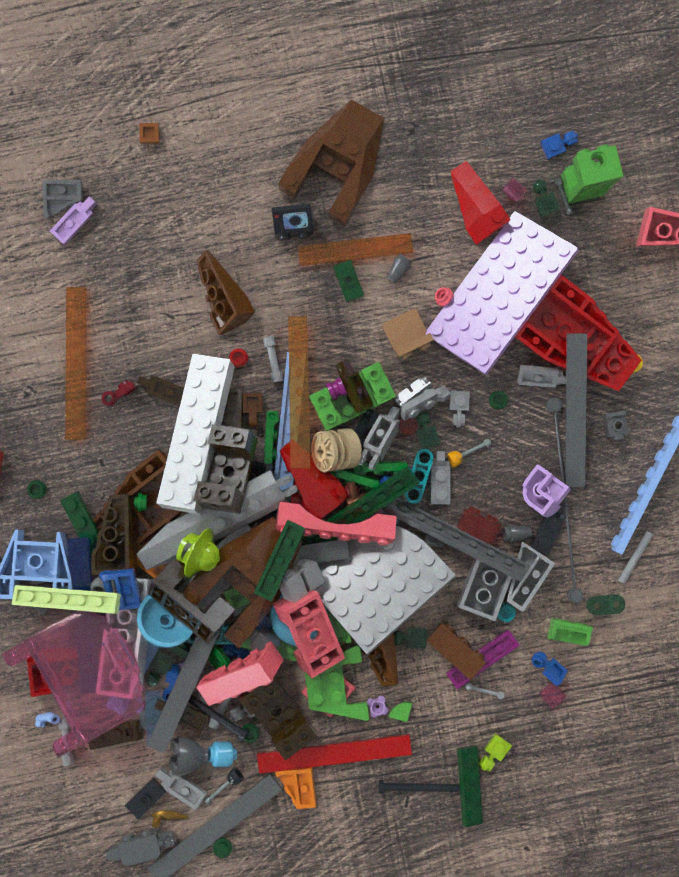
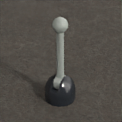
[204,767,244,805]

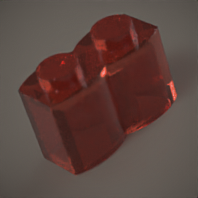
[456,506,501,545]

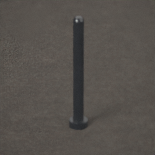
[188,695,250,742]
[378,780,460,794]

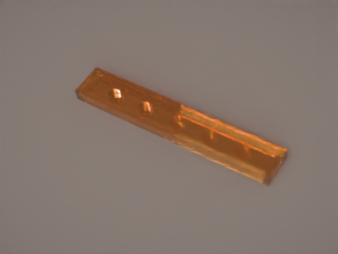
[297,233,413,266]

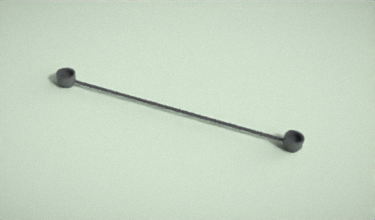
[546,397,583,603]

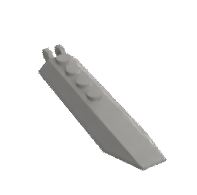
[137,470,298,570]

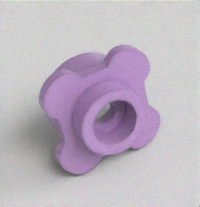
[367,696,388,717]

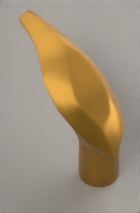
[151,810,188,828]

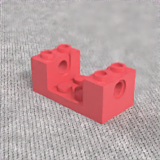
[272,586,345,678]

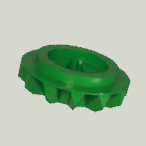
[208,645,230,669]

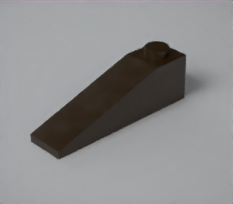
[91,494,137,575]

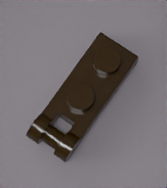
[86,719,143,750]

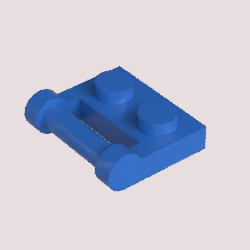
[99,568,142,610]

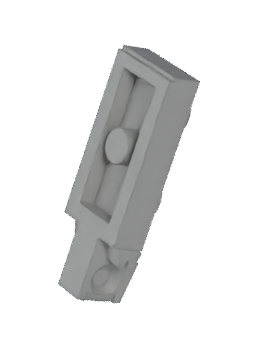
[517,365,566,388]
[400,385,451,421]
[430,451,450,504]
[155,767,207,810]

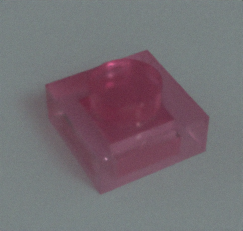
[502,178,527,202]
[538,682,566,709]

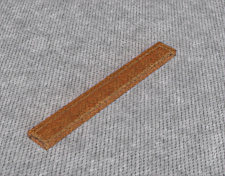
[65,287,87,440]
[288,316,310,469]

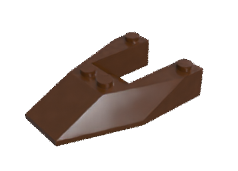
[278,100,384,226]
[182,517,302,648]

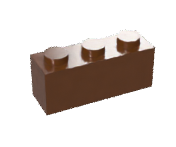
[426,623,486,680]

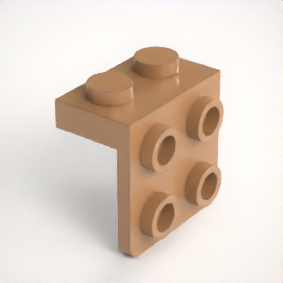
[382,309,434,359]

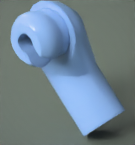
[35,712,60,728]

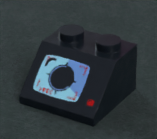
[271,204,314,241]

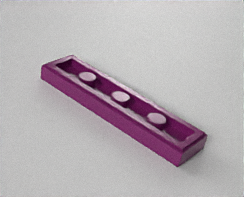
[446,629,520,689]

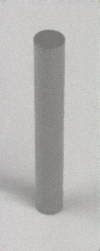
[618,531,653,584]

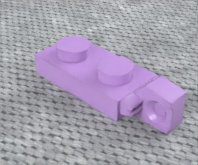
[50,197,97,245]

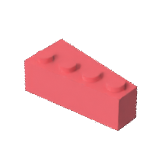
[636,207,679,247]
[196,641,284,706]

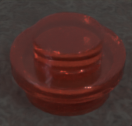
[399,418,418,435]

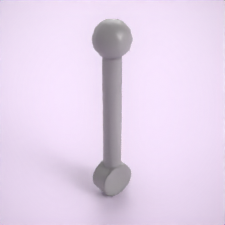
[466,683,505,699]

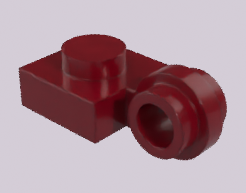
[101,380,138,406]

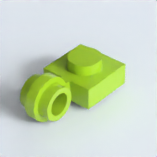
[479,733,512,772]

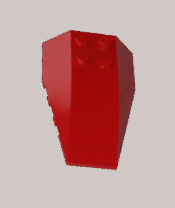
[515,275,642,391]

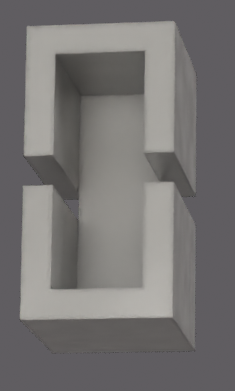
[279,559,325,603]

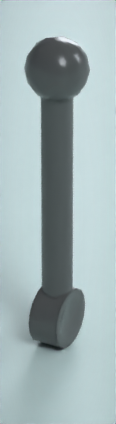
[554,178,573,216]

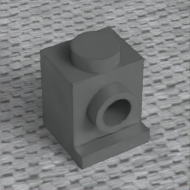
[602,410,629,440]

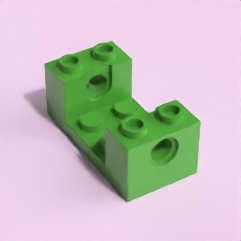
[561,144,623,204]
[309,362,396,431]

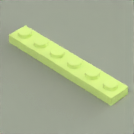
[12,585,121,614]

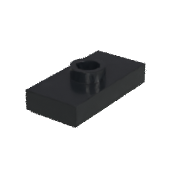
[125,777,166,819]

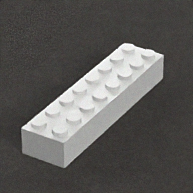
[157,354,235,515]

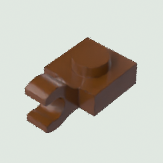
[242,393,263,427]

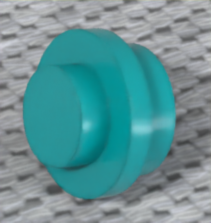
[497,602,516,622]

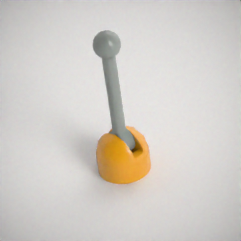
[447,439,491,468]

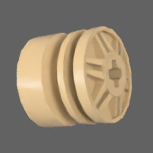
[311,428,362,472]

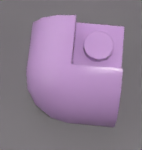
[522,464,571,517]

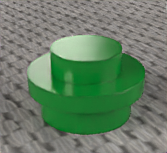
[134,493,147,512]

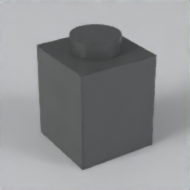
[249,625,281,651]

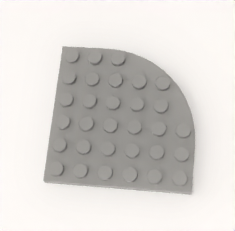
[292,526,456,655]

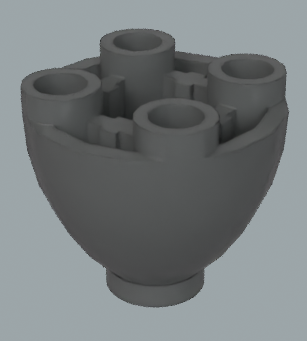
[169,736,208,776]

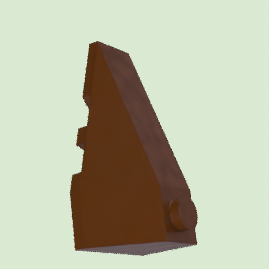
[361,632,399,687]

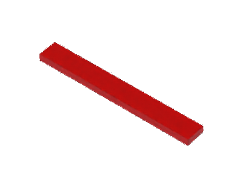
[257,734,412,774]

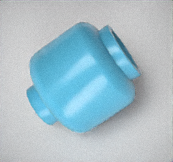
[208,741,237,767]

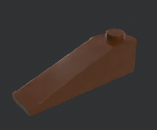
[196,250,255,335]

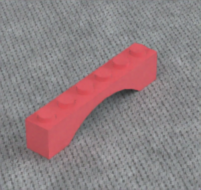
[276,502,397,546]

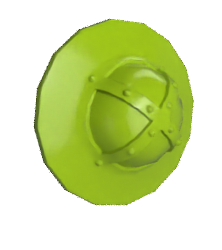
[176,528,220,578]

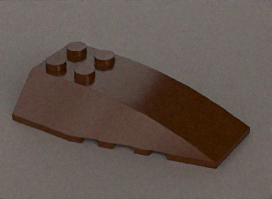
[94,449,188,551]

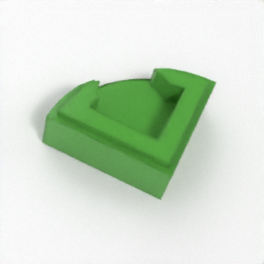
[388,702,412,722]

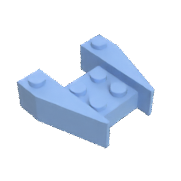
[0,530,78,599]

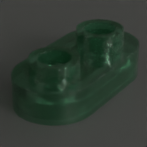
[586,594,626,616]

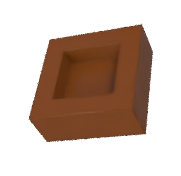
[139,123,160,144]

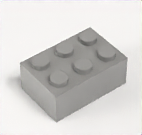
[456,558,512,621]

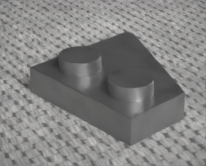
[42,180,83,218]

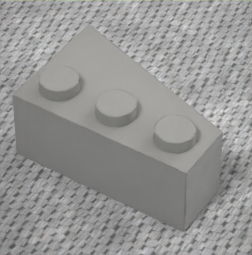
[506,542,555,612]

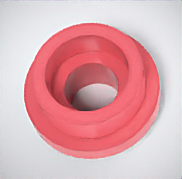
[435,287,453,306]

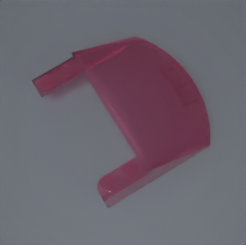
[2,611,146,757]

